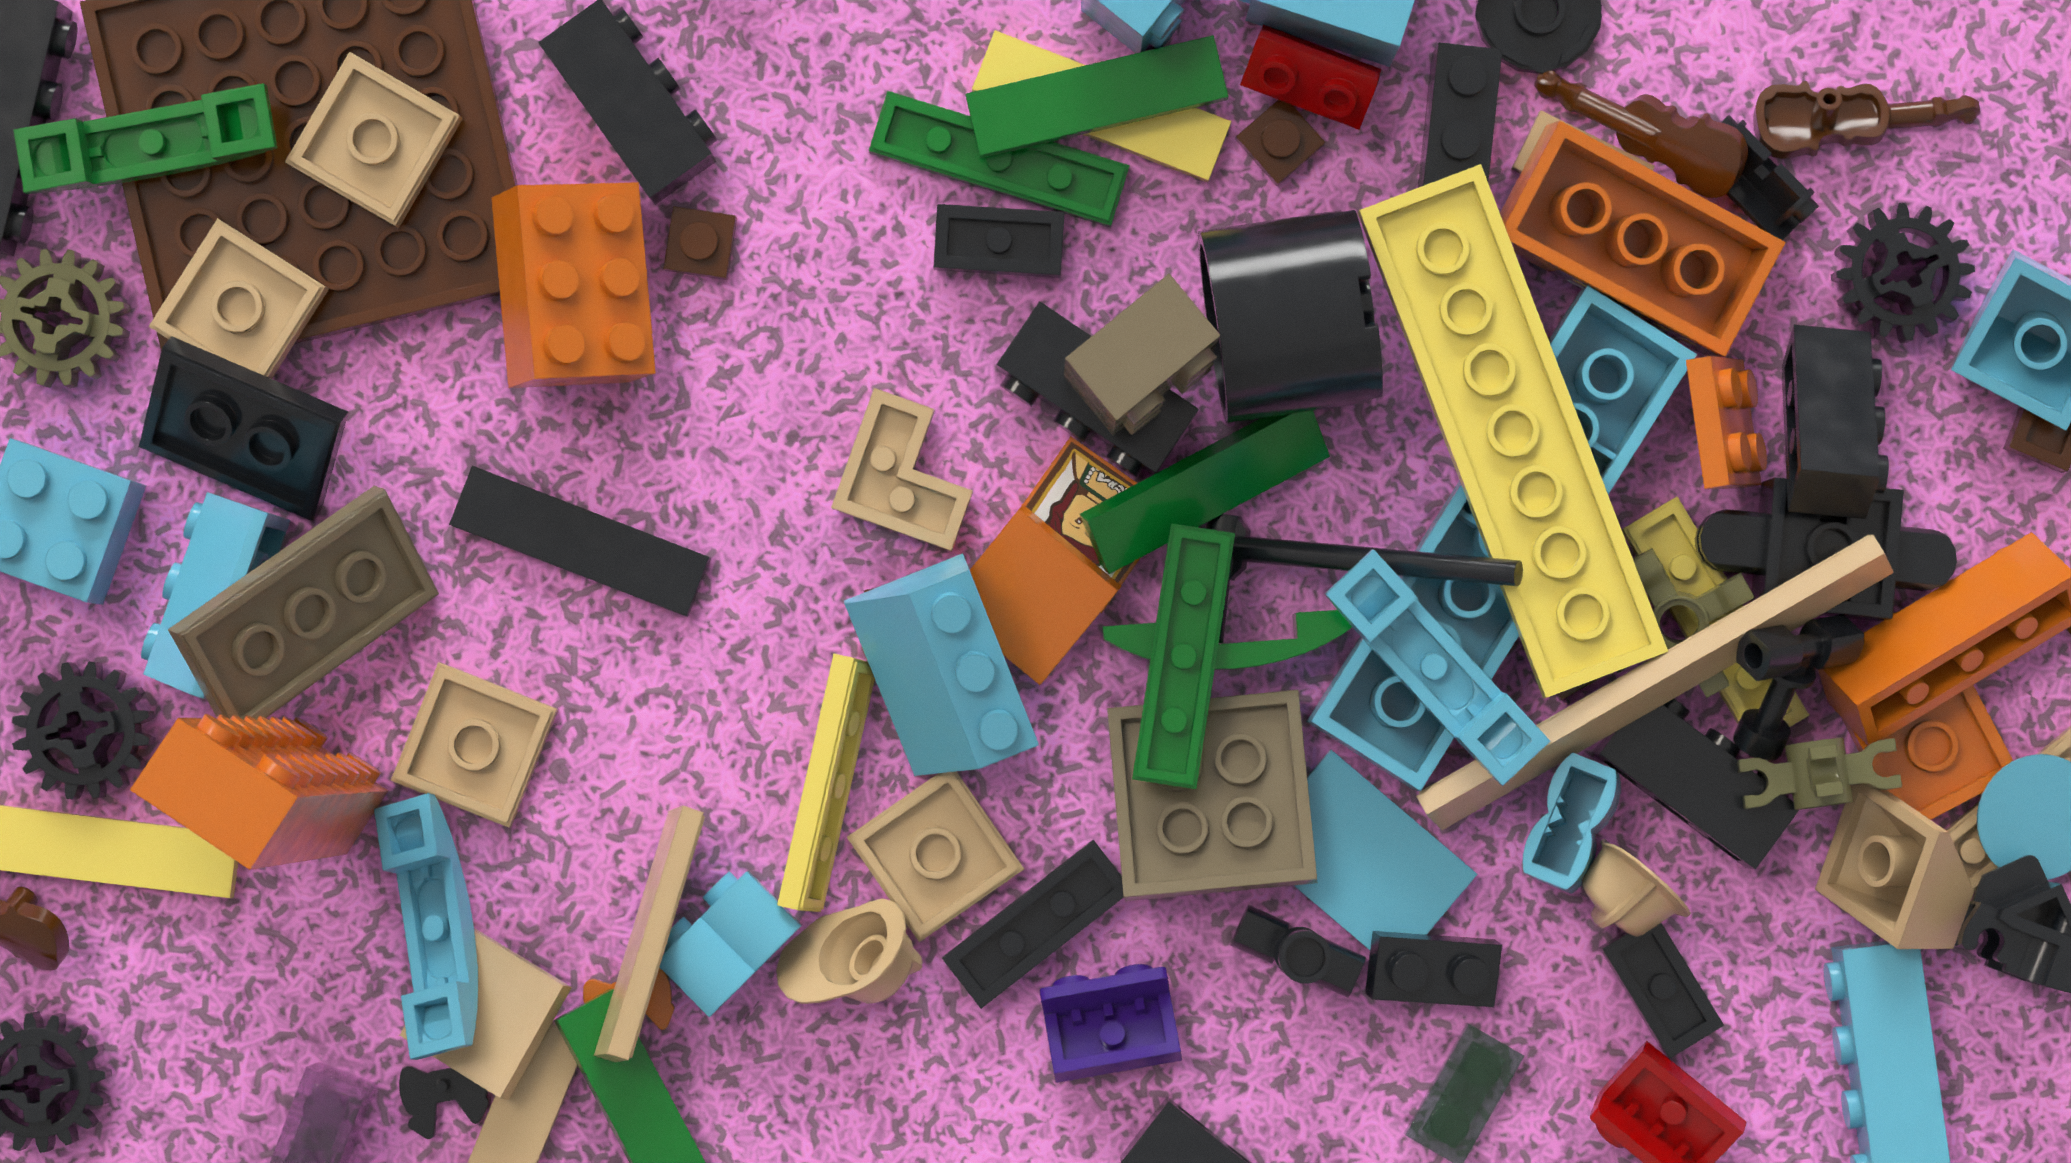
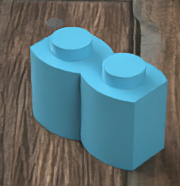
[1523,753,1621,894]
[660,871,802,1017]

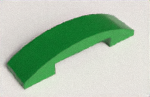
[13,83,277,194]
[1102,610,1352,670]

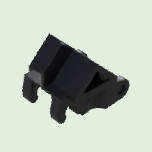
[1955,855,2071,993]

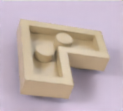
[831,388,973,552]

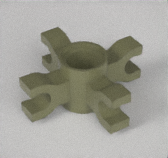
[1617,548,1755,698]
[1737,738,1902,810]

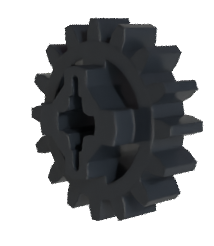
[1831,202,1975,343]
[12,661,156,800]
[0,1011,112,1153]

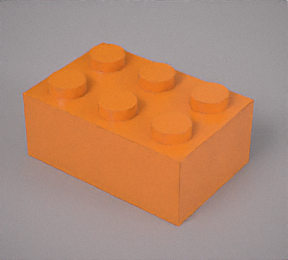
[491,182,656,388]

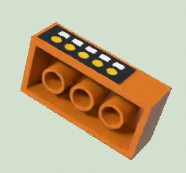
[1500,120,1786,357]

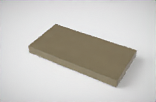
[168,486,439,720]

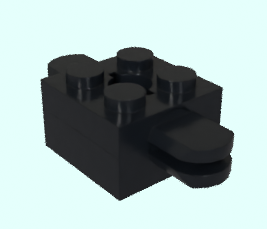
[1694,477,1957,621]

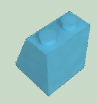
[1239,0,1415,67]

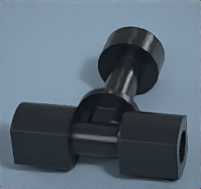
[1733,614,1864,761]
[1230,905,1366,998]

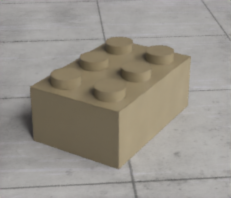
[1064,273,1221,436]

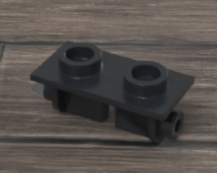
[1721,115,1819,241]

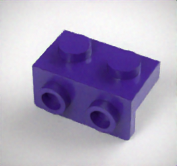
[1039,964,1182,1083]

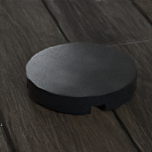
[1475,0,1602,74]

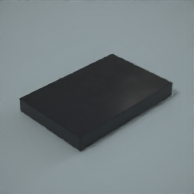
[139,336,349,521]

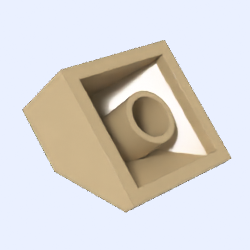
[1815,784,1974,949]

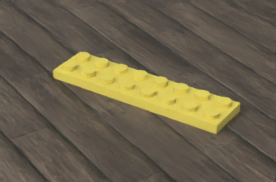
[1357,164,1668,698]

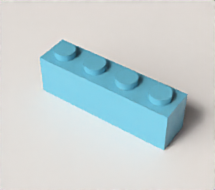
[1823,940,1950,1163]

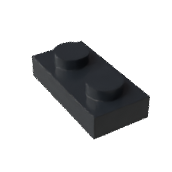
[933,204,1065,278]
[1599,923,1724,1059]
[1365,931,1502,1007]

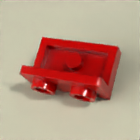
[1240,24,1382,130]
[1590,1041,1747,1163]

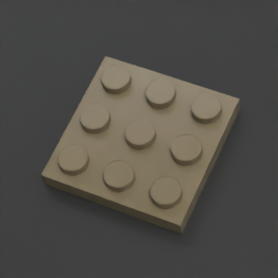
[1107,690,1318,901]

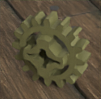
[0,249,131,388]

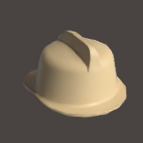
[1582,839,1691,937]
[776,898,923,1004]

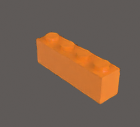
[1818,532,2071,745]

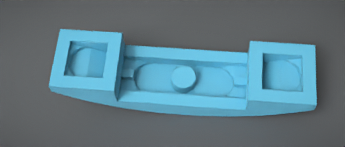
[1325,549,1550,786]
[374,793,478,1060]

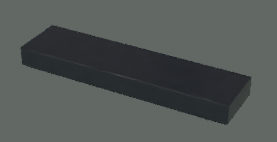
[449,466,711,617]

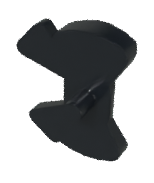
[399,1066,490,1139]

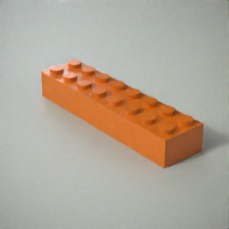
[130,714,388,870]

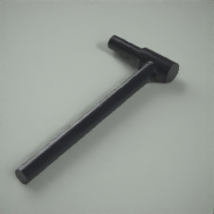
[1206,514,1523,643]

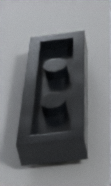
[942,840,1124,1009]

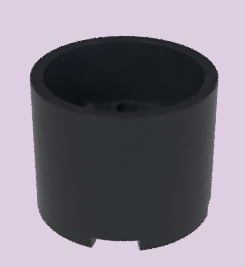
[1198,210,1383,423]

